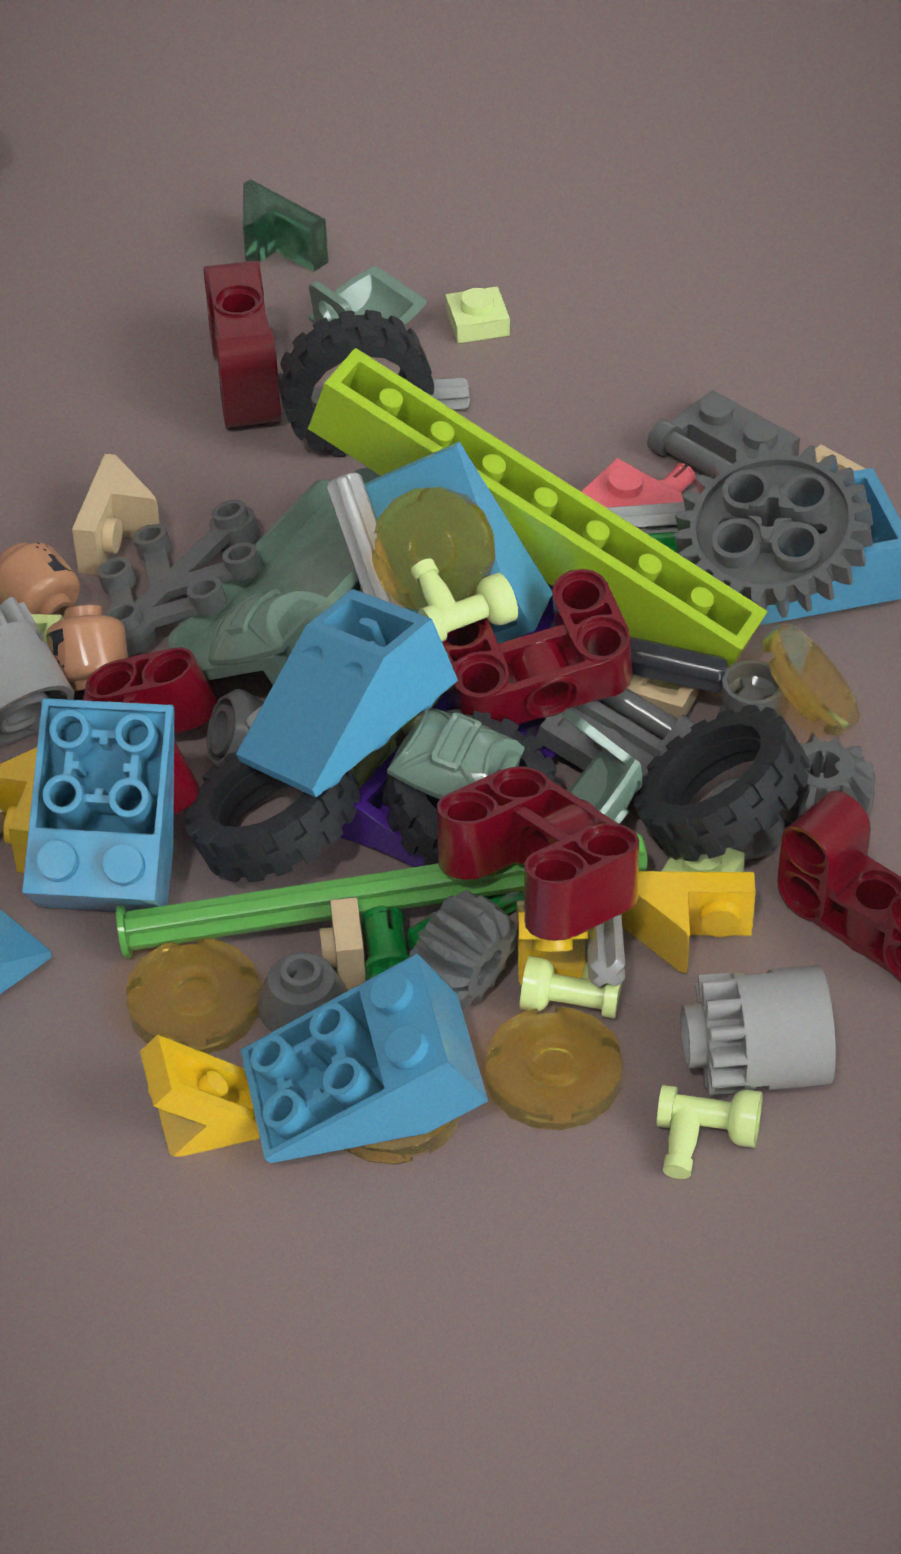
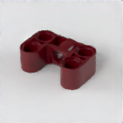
[203,260,281,428]
[442,569,632,724]
[83,647,217,815]
[437,767,639,941]
[777,791,901,982]

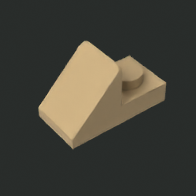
[72,453,160,575]

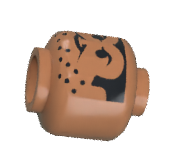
[0,542,81,619]
[46,605,128,698]

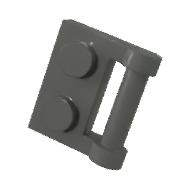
[647,390,800,479]
[536,688,696,801]

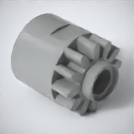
[0,597,74,747]
[680,965,836,1095]

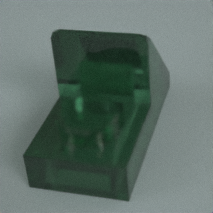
[243,179,328,272]

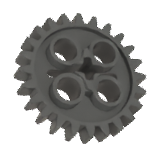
[674,442,873,618]

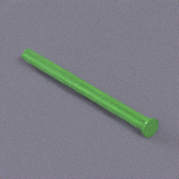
[116,833,647,959]

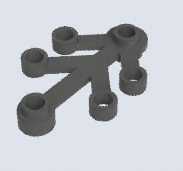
[97,500,262,656]

